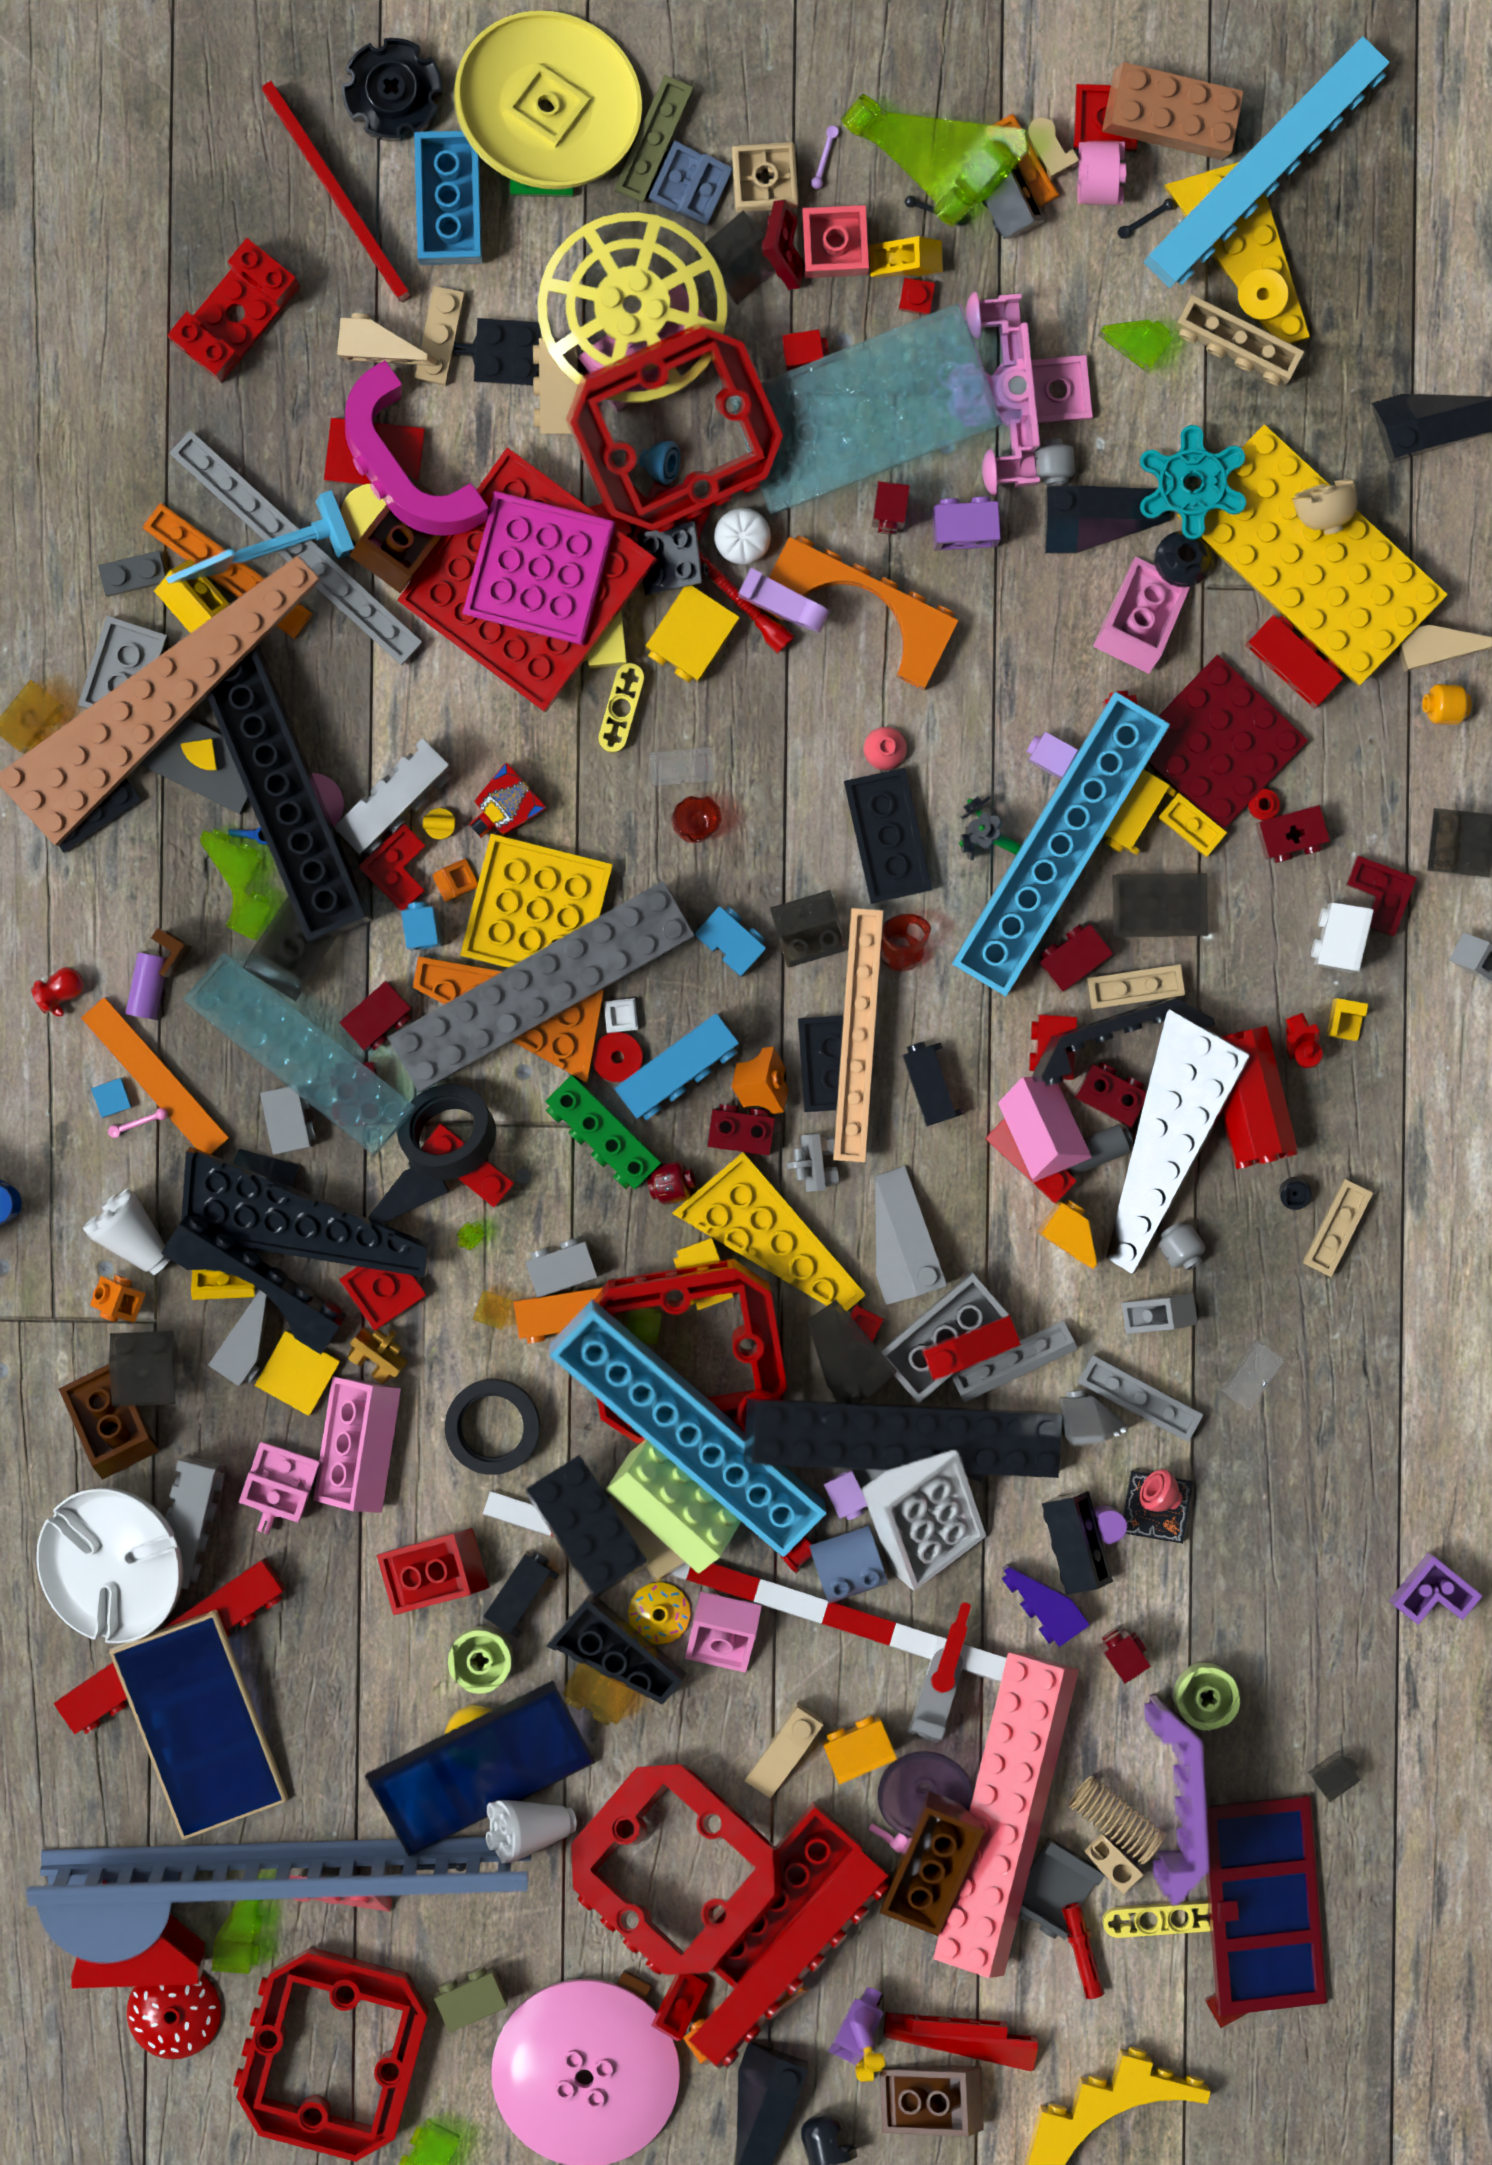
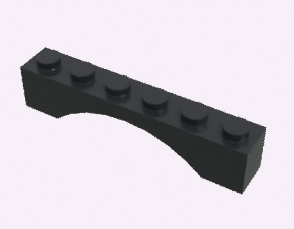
[161,1214,346,1355]

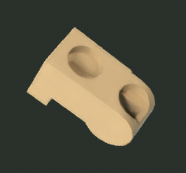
[1027,117,1079,180]
[1084,1833,1144,1895]

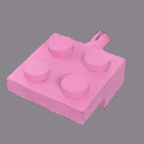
[239,1441,321,1534]

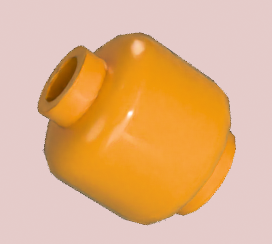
[1422,684,1472,725]

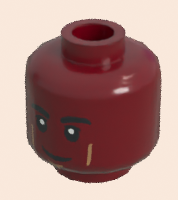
[647,1161,696,1205]

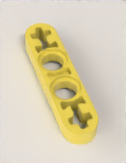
[1102,1900,1210,1938]

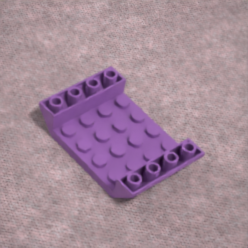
[1144,1694,1208,1905]

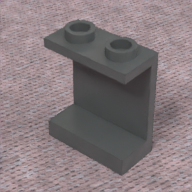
[1019,1837,1105,1939]

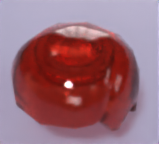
[671,796,722,843]

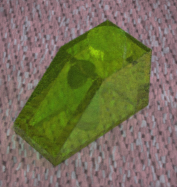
[1098,319,1173,374]

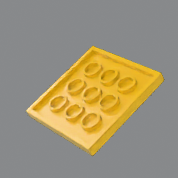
[460,834,613,968]

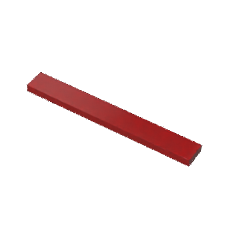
[262,81,411,303]

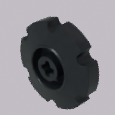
[342,38,443,142]

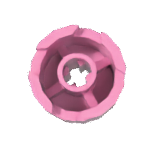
[1077,141,1126,205]

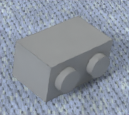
[260,1085,316,1155]
[525,1237,598,1298]

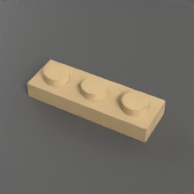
[415,286,465,386]
[1087,964,1185,1009]
[1302,1179,1373,1277]

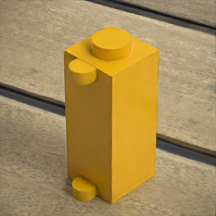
[1102,770,1176,856]

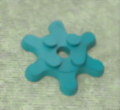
[1140,425,1246,540]

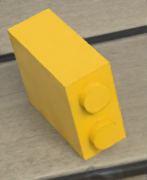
[645,585,740,684]

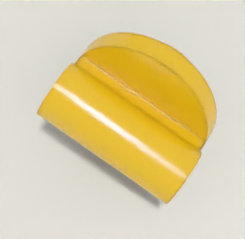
[423,808,456,840]

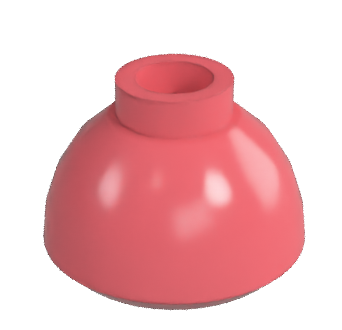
[863,727,907,770]
[1140,1469,1182,1512]

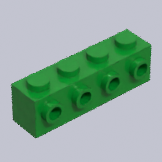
[545,1074,662,1190]

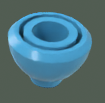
[640,441,681,485]

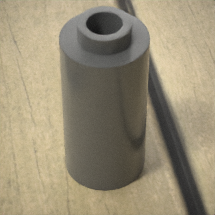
[1068,1124,1134,1176]

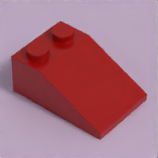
[376,1528,490,1615]

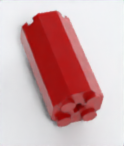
[1221,1026,1298,1169]

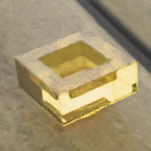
[472,1289,513,1330]

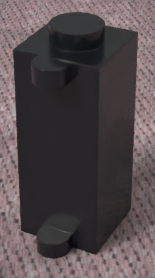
[902,1041,965,1127]
[483,1550,560,1638]

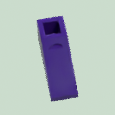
[1002,1564,1089,1647]

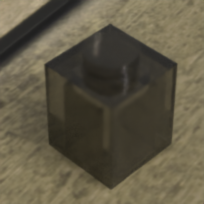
[1308,1751,1361,1802]

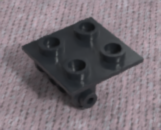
[637,521,709,596]

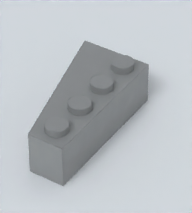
[334,738,453,856]
[165,1455,225,1589]

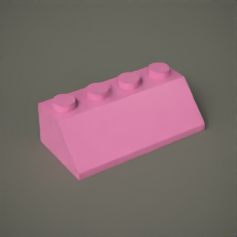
[313,1376,401,1513]

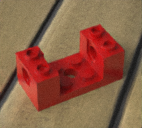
[167,237,301,383]

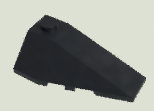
[1045,486,1171,554]
[736,2042,808,2165]

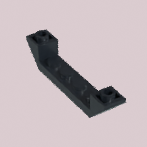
[1032,998,1215,1086]

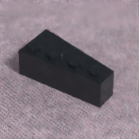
[547,1593,687,1705]

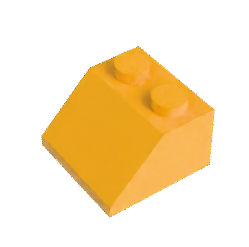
[1037,1200,1097,1270]
[823,1715,897,1785]

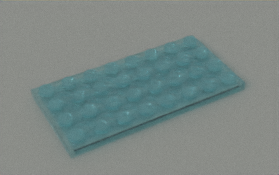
[730,303,1003,514]

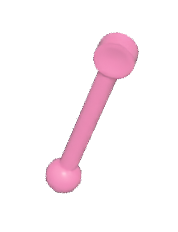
[108,1108,168,1138]

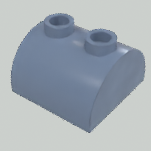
[809,1526,888,1604]

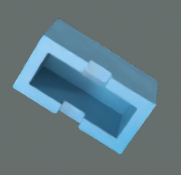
[401,902,442,951]
[694,906,766,977]

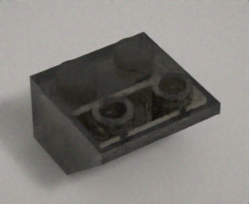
[1426,808,1492,879]
[770,890,848,968]

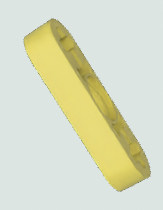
[598,663,644,753]

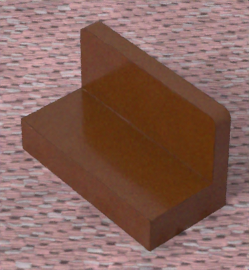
[151,928,192,978]

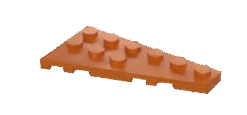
[413,956,604,1083]

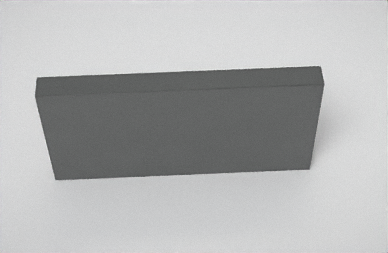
[140,718,249,814]

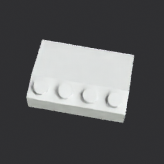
[862,1450,986,1591]

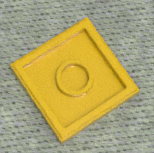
[255,1330,341,1416]

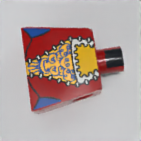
[469,762,547,838]

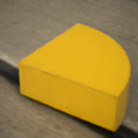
[181,739,218,771]

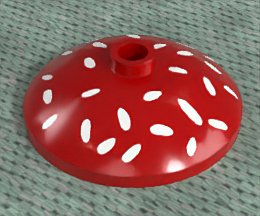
[126,1973,221,2059]

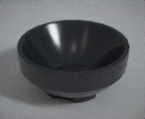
[1154,530,1212,588]

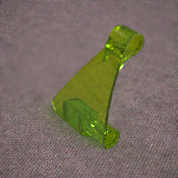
[841,94,1029,227]

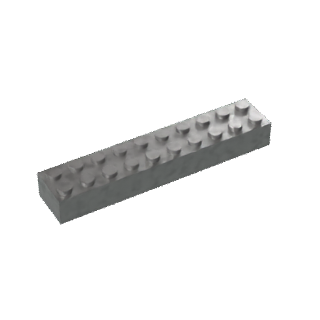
[388,881,695,1092]

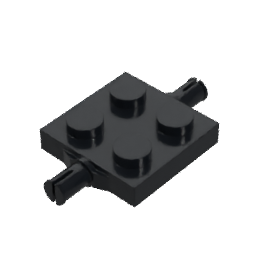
[453,318,540,386]

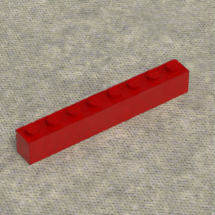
[53,1557,286,1735]
[688,1850,891,2069]

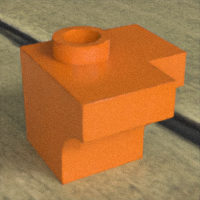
[731,1046,789,1114]

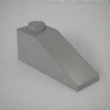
[208,1290,269,1386]

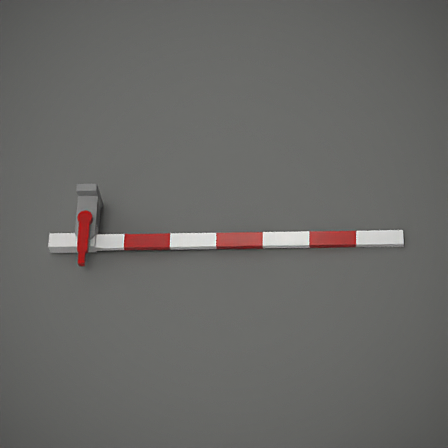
[483,1491,1007,1743]

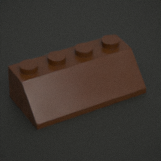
[880,1791,985,1936]

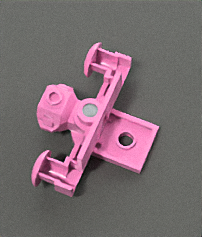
[947,292,1093,496]

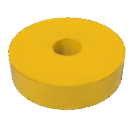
[1238,269,1289,321]

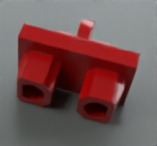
[1285,1013,1323,1068]

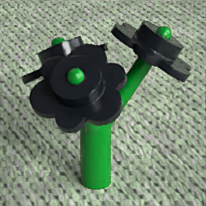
[959,796,1021,861]

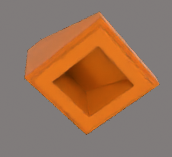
[432,858,478,902]

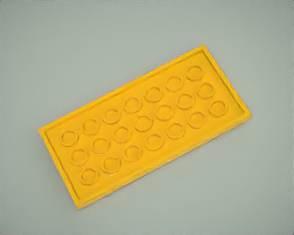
[1177,424,1448,687]

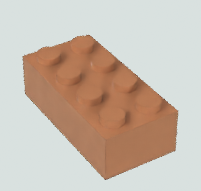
[1102,62,1243,160]

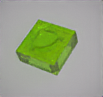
[627,1308,662,1344]

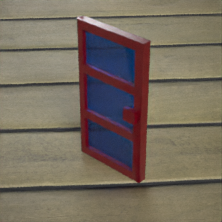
[1205,1795,1328,2016]

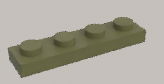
[614,75,693,204]

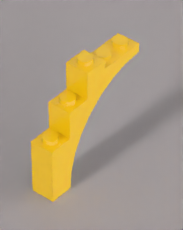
[1024,2047,1211,2165]

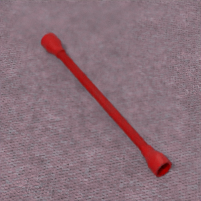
[581,456,795,654]

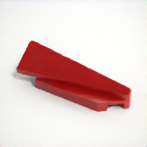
[884,2012,1038,2071]

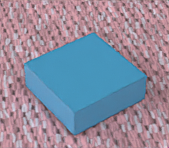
[91,1078,132,1118]

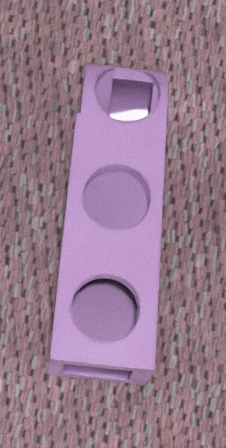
[738,568,830,633]

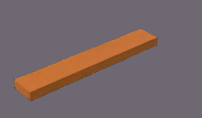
[142,503,313,639]
[81,997,230,1154]

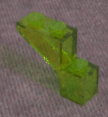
[200,828,274,941]

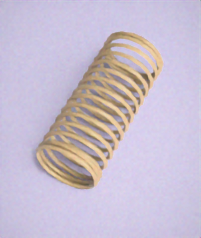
[1069,1775,1166,1865]

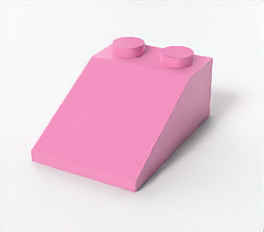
[1093,556,1190,674]

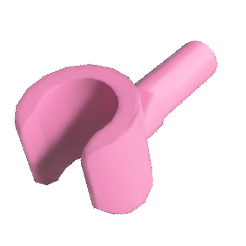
[868,1823,908,1853]

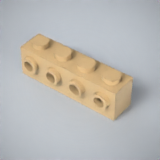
[1174,295,1304,386]

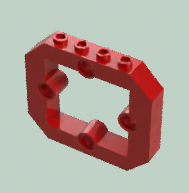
[566,324,783,532]
[594,1259,787,1444]
[571,1764,781,1975]
[233,1947,429,2162]

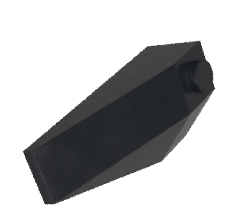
[1371,394,1492,463]

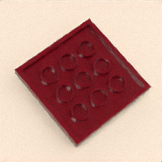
[1147,654,1308,829]

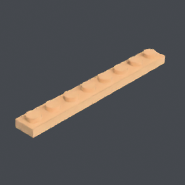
[833,908,883,1162]

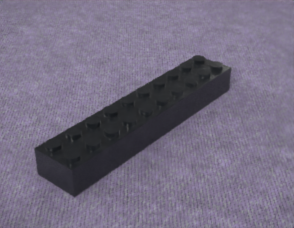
[207,644,372,945]
[743,1398,1062,1478]

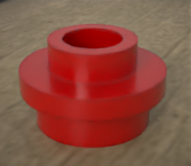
[1248,789,1280,820]

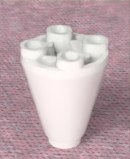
[82,1188,170,1275]
[486,1800,577,1864]

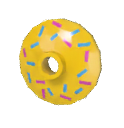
[628,1582,691,1645]

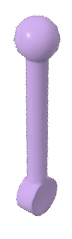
[811,126,839,189]

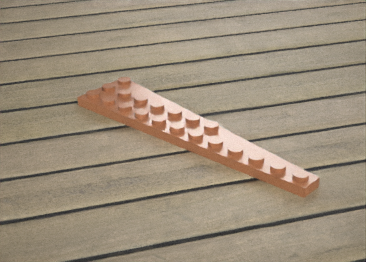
[0,556,322,846]

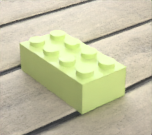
[606,1439,741,1574]

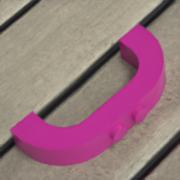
[345,360,488,535]

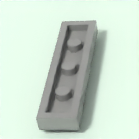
[951,1320,1077,1403]
[1077,1355,1203,1442]

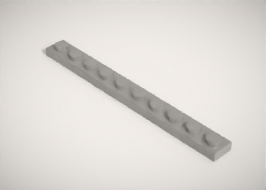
[169,430,423,666]

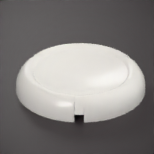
[36,1488,183,1643]

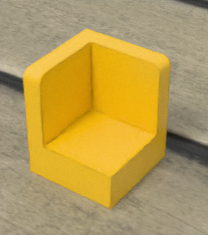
[1326,998,1368,1041]

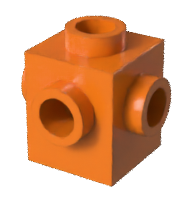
[90,1274,146,1323]

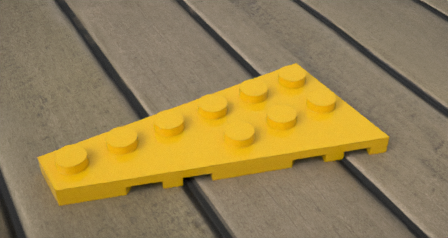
[672,1152,866,1315]

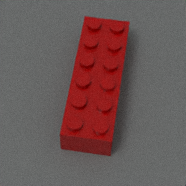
[691,1801,862,1989]

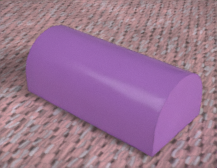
[125,952,168,1020]
[1094,1505,1127,1544]

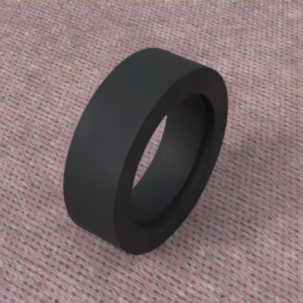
[397,1084,496,1180]
[445,1379,540,1475]

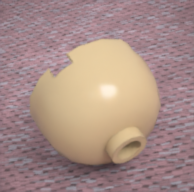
[1292,479,1358,535]

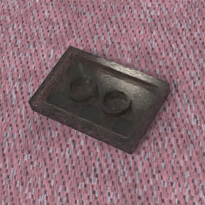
[1112,873,1208,938]

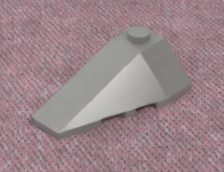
[875,1166,947,1305]
[1060,1390,1128,1445]

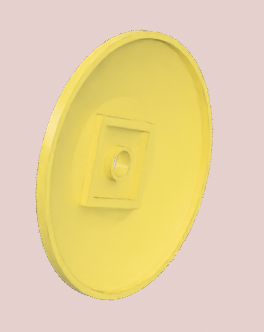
[454,11,642,189]

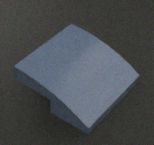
[646,141,733,226]

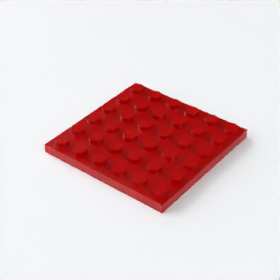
[397,447,658,712]

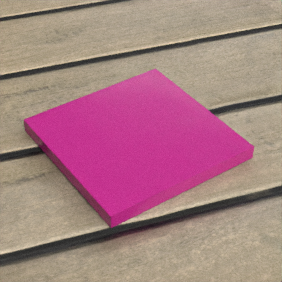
[462,491,616,646]

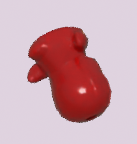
[31,967,84,1017]

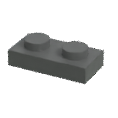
[98,551,166,597]

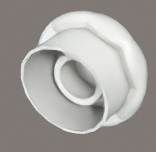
[714,508,771,565]

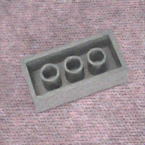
[876,1272,1014,1403]

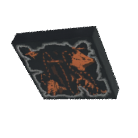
[1123,1470,1193,1544]

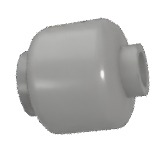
[1034,438,1076,486]
[1159,1222,1206,1271]

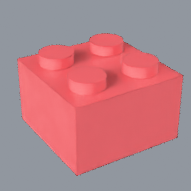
[802,205,869,278]

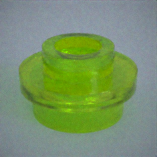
[456,1221,485,1251]

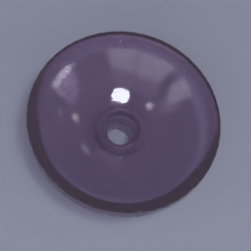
[877,1751,972,1837]

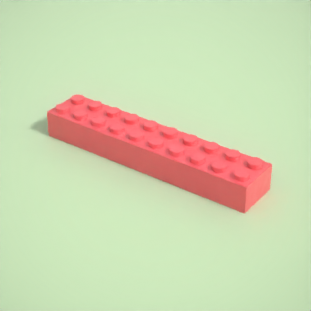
[933,1652,1079,1978]

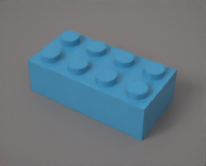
[414,131,483,265]
[614,1013,739,1120]

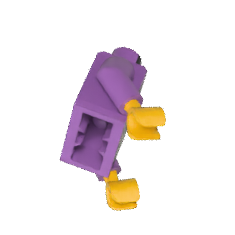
[828,1987,885,2082]

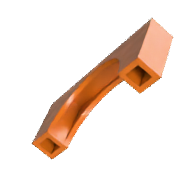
[756,535,959,691]

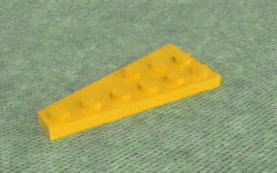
[1164,162,1310,344]

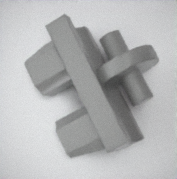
[786,1134,839,1192]

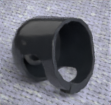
[801,2113,857,2165]

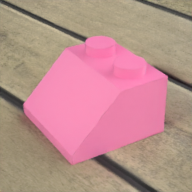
[685,1592,762,1673]

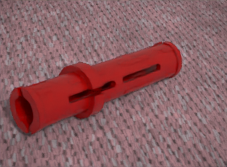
[1061,1902,1105,1999]

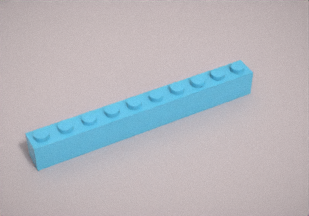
[1143,36,1390,289]

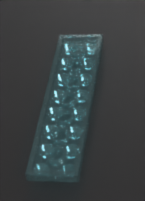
[183,953,416,1157]

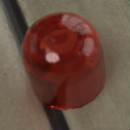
[880,914,931,972]

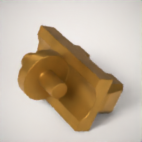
[347,1327,408,1385]

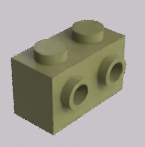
[434,1966,509,2033]

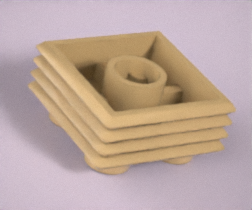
[732,142,798,212]

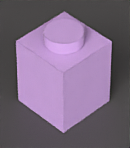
[1026,732,1078,779]
[823,1469,867,1520]

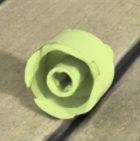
[448,1626,513,1694]
[1173,1663,1240,1730]

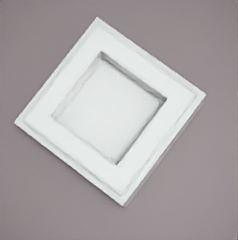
[603,998,638,1033]

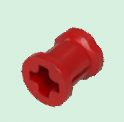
[778,1536,813,1574]

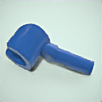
[228,827,267,845]

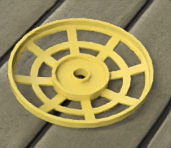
[538,212,727,403]

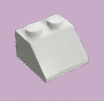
[1311,903,1373,973]

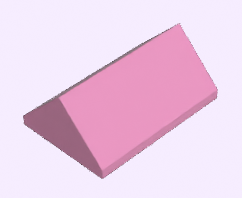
[998,1077,1092,1182]

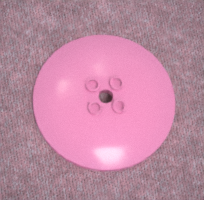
[491,1979,680,2165]

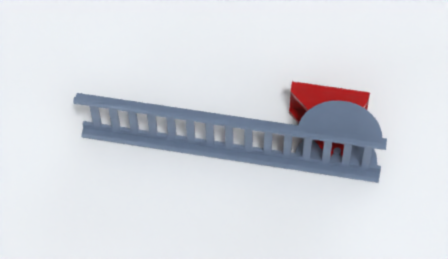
[26,1836,532,1989]

